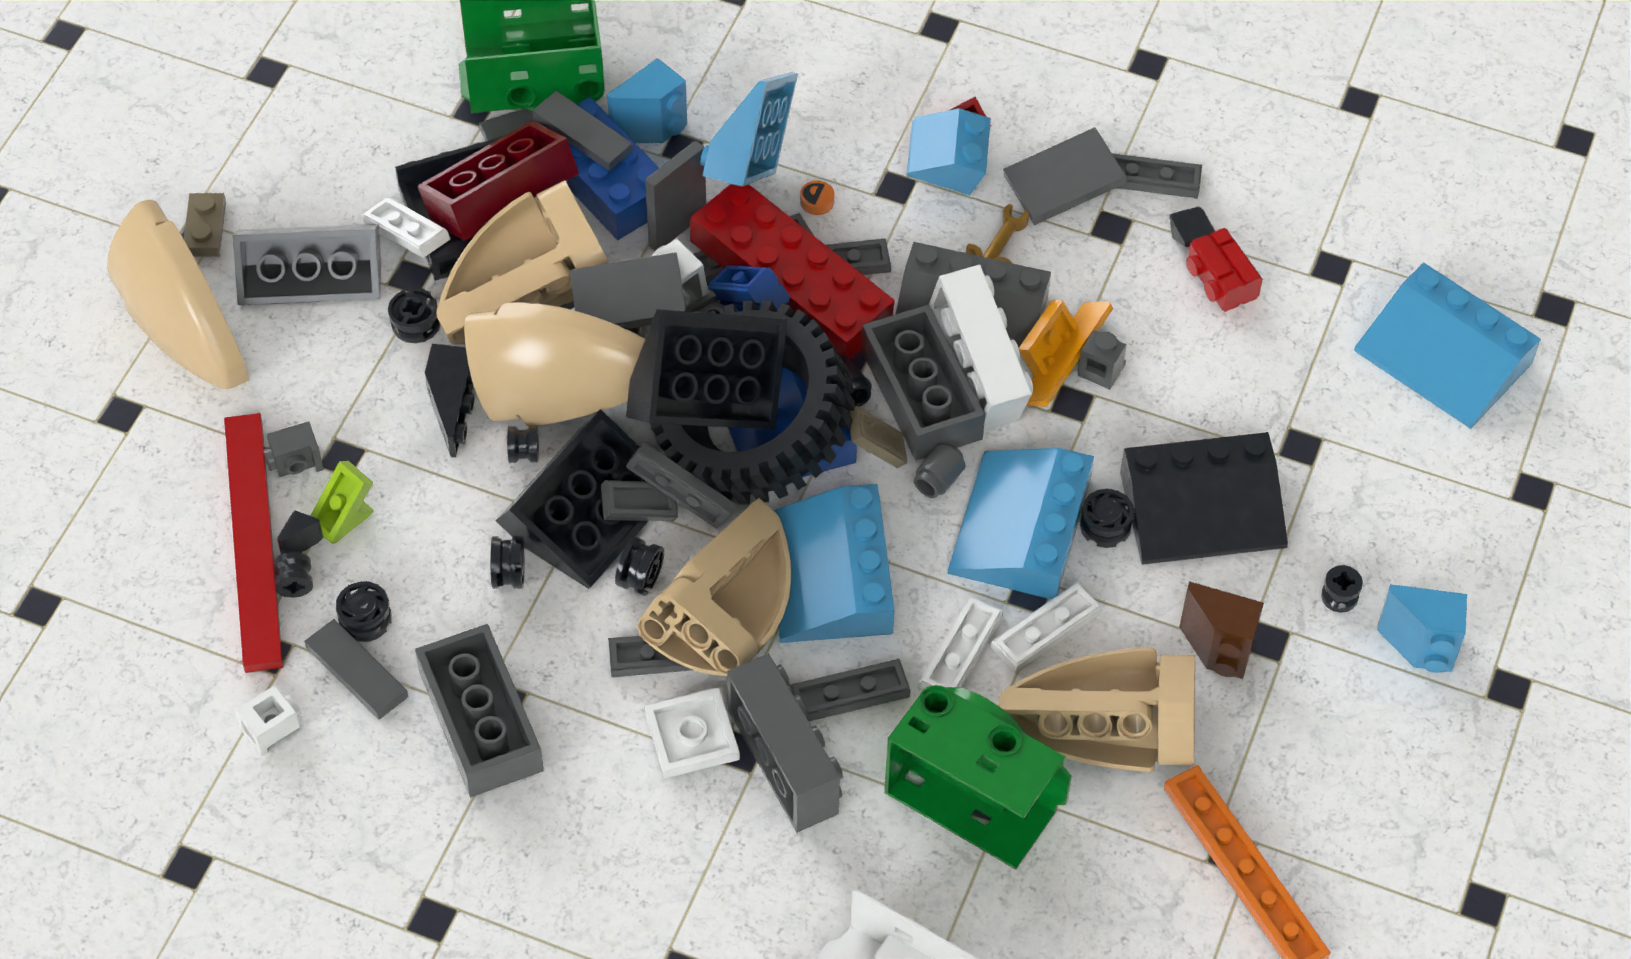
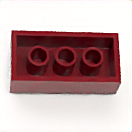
[417,120,579,241]

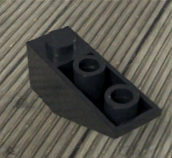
[425,343,475,458]

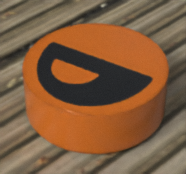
[800,181,835,215]

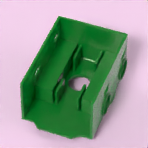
[459,0,605,113]
[884,685,1072,870]

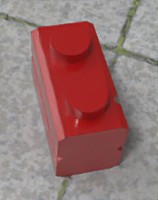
[1186,228,1263,312]

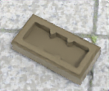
[847,406,907,469]

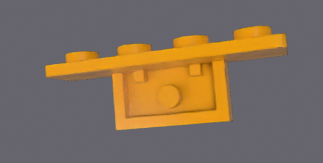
[1019,300,1113,407]

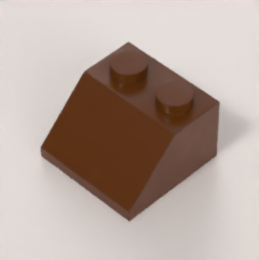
[1179,581,1264,679]

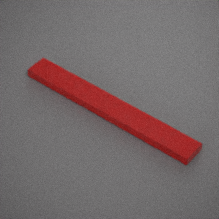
[224,413,283,673]

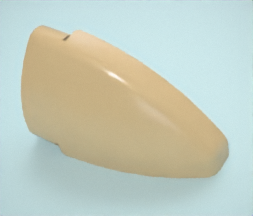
[437,180,609,345]
[107,200,249,389]
[464,303,645,427]
[637,498,791,676]
[998,648,1195,773]

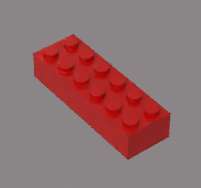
[690,184,895,359]

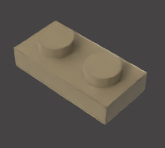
[184,193,226,257]

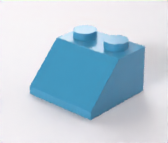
[607,58,687,143]
[906,108,991,195]
[1377,584,1467,673]

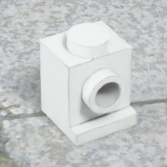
[235,685,301,756]

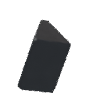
[1169,207,1215,248]
[277,510,323,555]

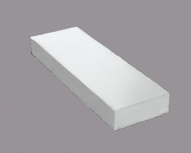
[361,197,450,258]
[991,582,1102,673]
[918,595,1003,691]

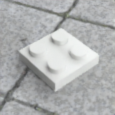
[644,687,740,779]

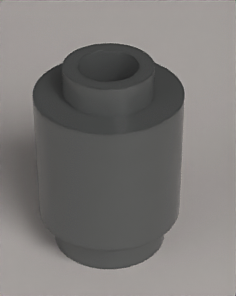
[914,444,966,498]

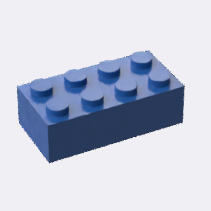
[542,97,659,241]

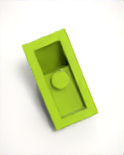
[310,461,374,544]

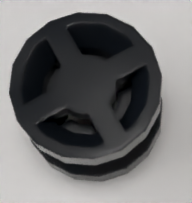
[507,426,539,463]
[273,552,313,598]
[1321,565,1363,613]

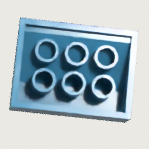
[700,72,798,187]
[1354,262,1541,429]
[948,448,1094,599]
[773,484,895,643]

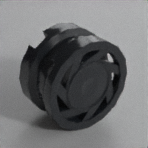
[388,288,441,343]
[1080,489,1134,548]
[490,536,525,589]
[615,537,664,596]
[336,581,392,642]

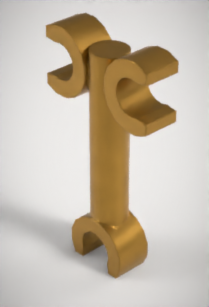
[966,204,1029,263]

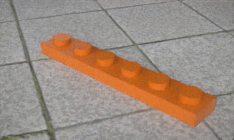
[1164,765,1331,959]

